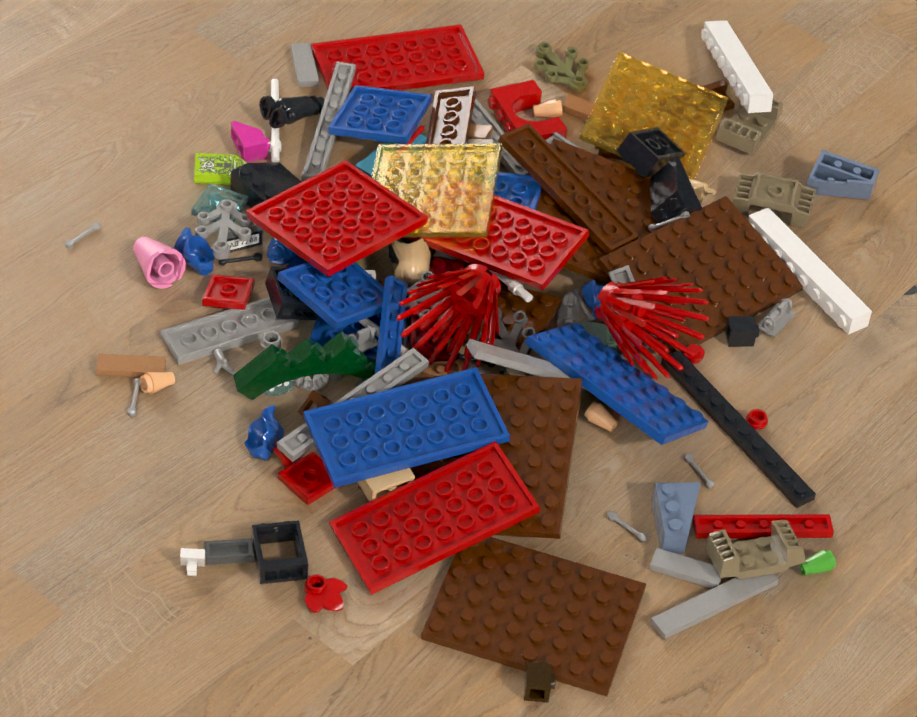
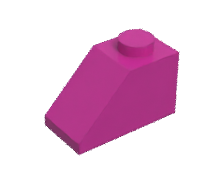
[231,121,270,162]

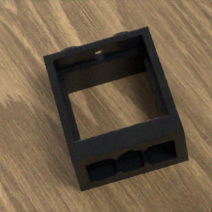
[265,267,319,321]
[251,520,308,584]

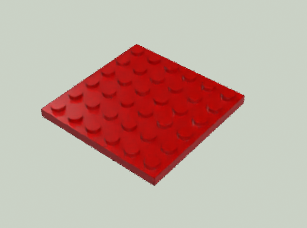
[246,160,428,277]

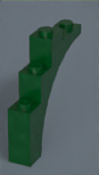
[233,331,376,400]

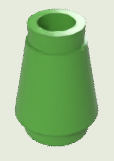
[799,549,836,576]

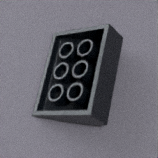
[230,162,301,208]

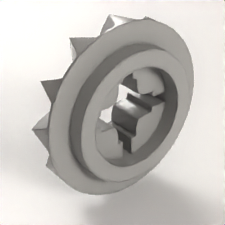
[294,374,329,390]

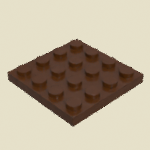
[446,282,562,355]

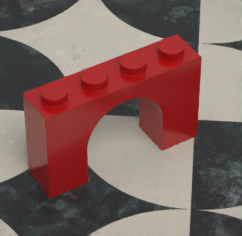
[487,80,568,140]

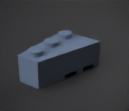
[807,150,880,200]
[652,482,701,554]

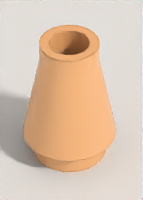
[533,99,563,118]
[140,371,175,394]
[584,401,619,432]

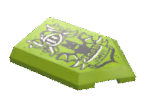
[194,153,247,185]

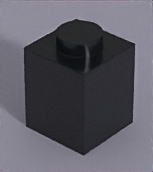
[725,316,759,347]

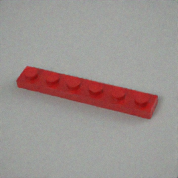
[692,514,834,539]

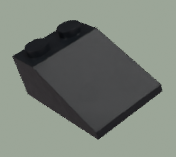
[617,127,686,178]
[650,156,702,229]

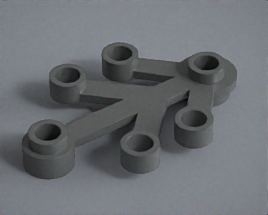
[476,307,537,364]

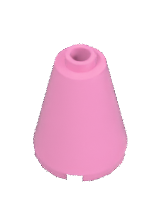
[133,237,186,289]

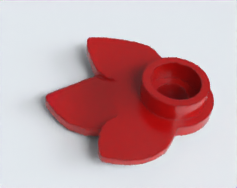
[304,574,348,613]

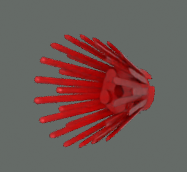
[396,264,501,372]
[595,277,709,380]

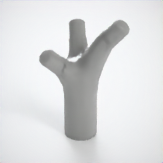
[213,348,236,375]

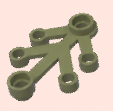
[534,42,589,93]

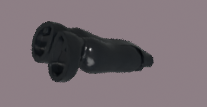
[259,95,325,128]

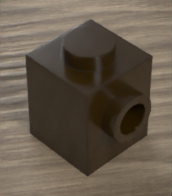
[524,662,556,703]

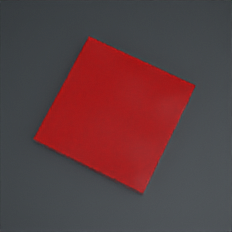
[202,274,255,310]
[278,452,337,505]

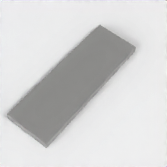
[160,297,299,365]

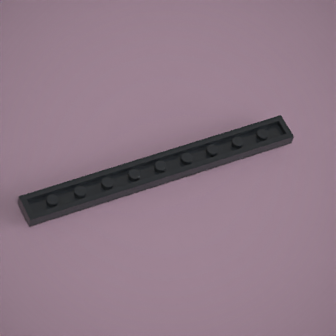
[661,351,816,508]

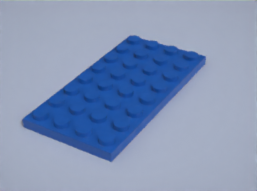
[525,323,709,445]
[303,367,510,488]

